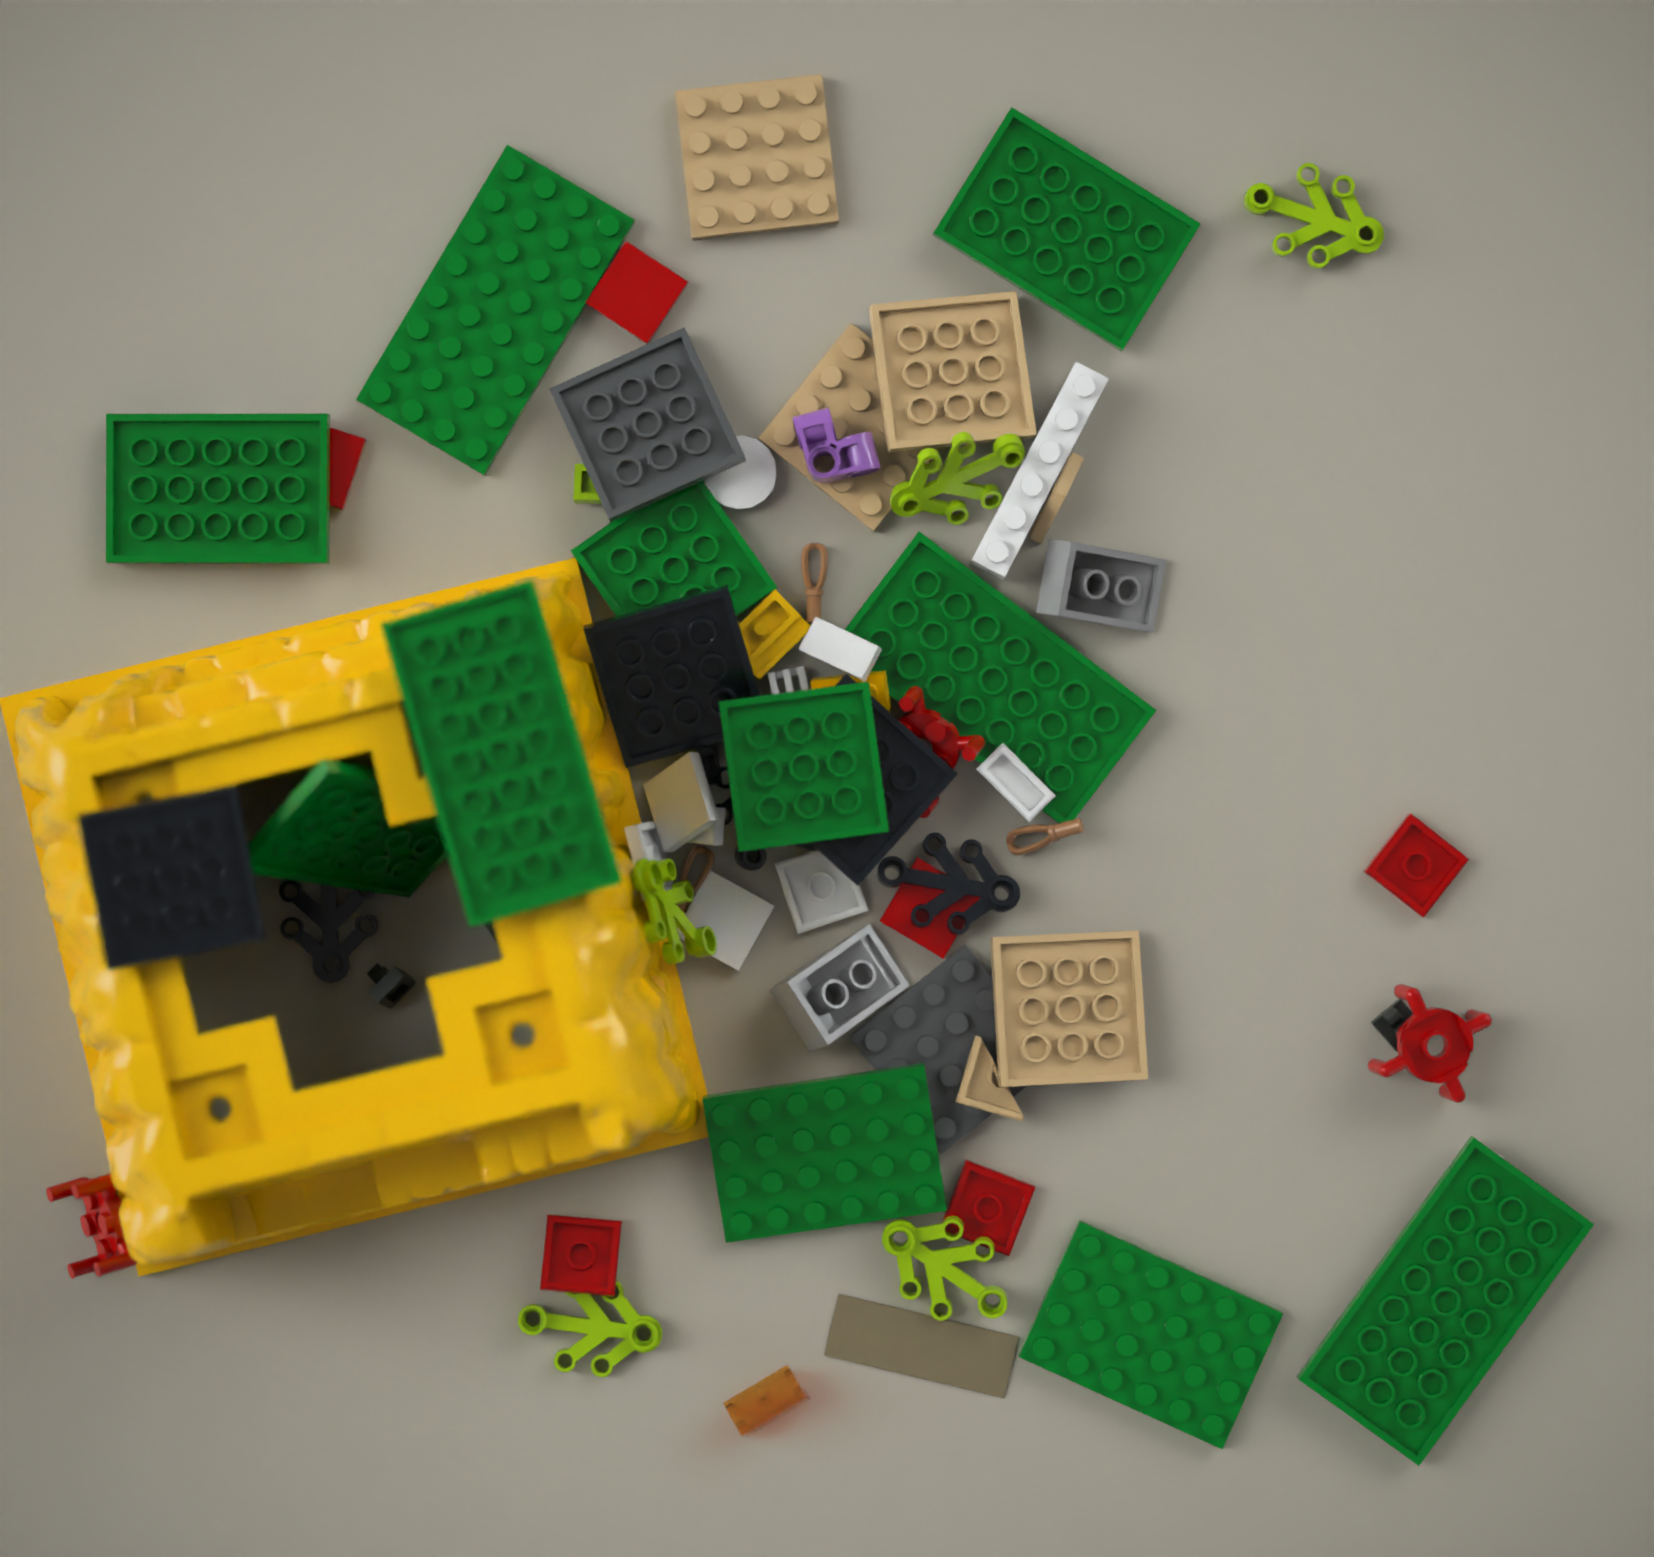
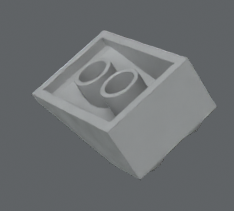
[1036,539,1166,633]
[770,924,910,1052]

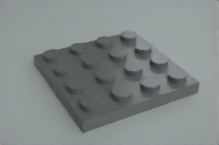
[550,327,746,522]
[849,944,1027,1154]

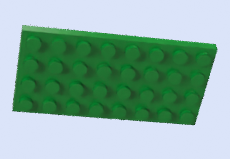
[356,145,635,476]
[845,531,1156,823]
[380,579,623,927]
[1296,1136,1594,1466]

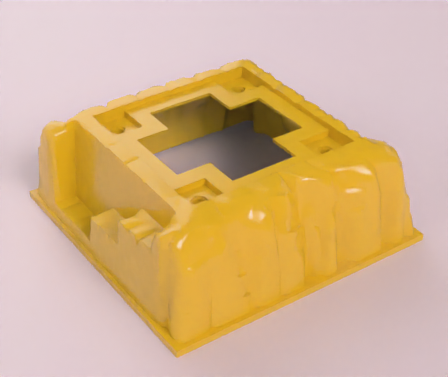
[0,558,708,1277]

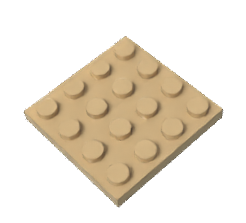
[675,74,839,240]
[869,291,1037,453]
[758,323,942,532]
[990,930,1148,1087]

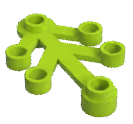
[1244,163,1384,269]
[890,432,1025,525]
[631,858,717,964]
[882,1216,1008,1321]
[517,1280,663,1377]

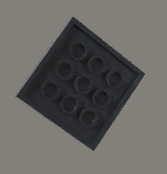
[583,585,760,768]
[810,673,958,886]
[77,784,265,971]

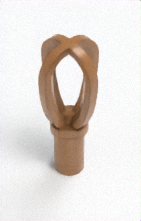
[801,543,828,622]
[1006,818,1084,855]
[676,846,714,913]

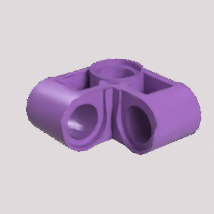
[792,408,881,483]

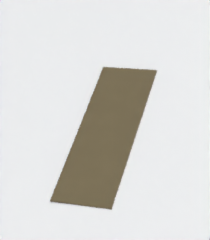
[824,1294,1019,1398]

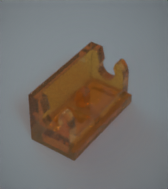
[723,1365,810,1437]

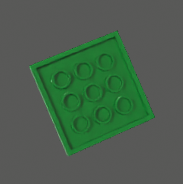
[571,481,778,616]
[718,682,889,852]

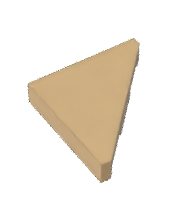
[1029,452,1084,544]
[956,1035,1024,1122]

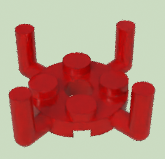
[898,686,985,818]
[1368,984,1492,1103]
[46,1173,138,1279]

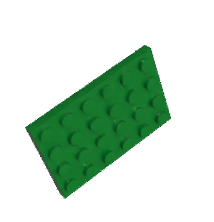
[933,107,1201,352]
[106,413,330,564]
[247,759,448,897]
[702,1063,947,1243]
[1018,1220,1284,1449]

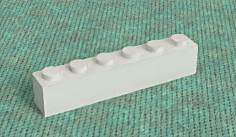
[970,362,1109,580]

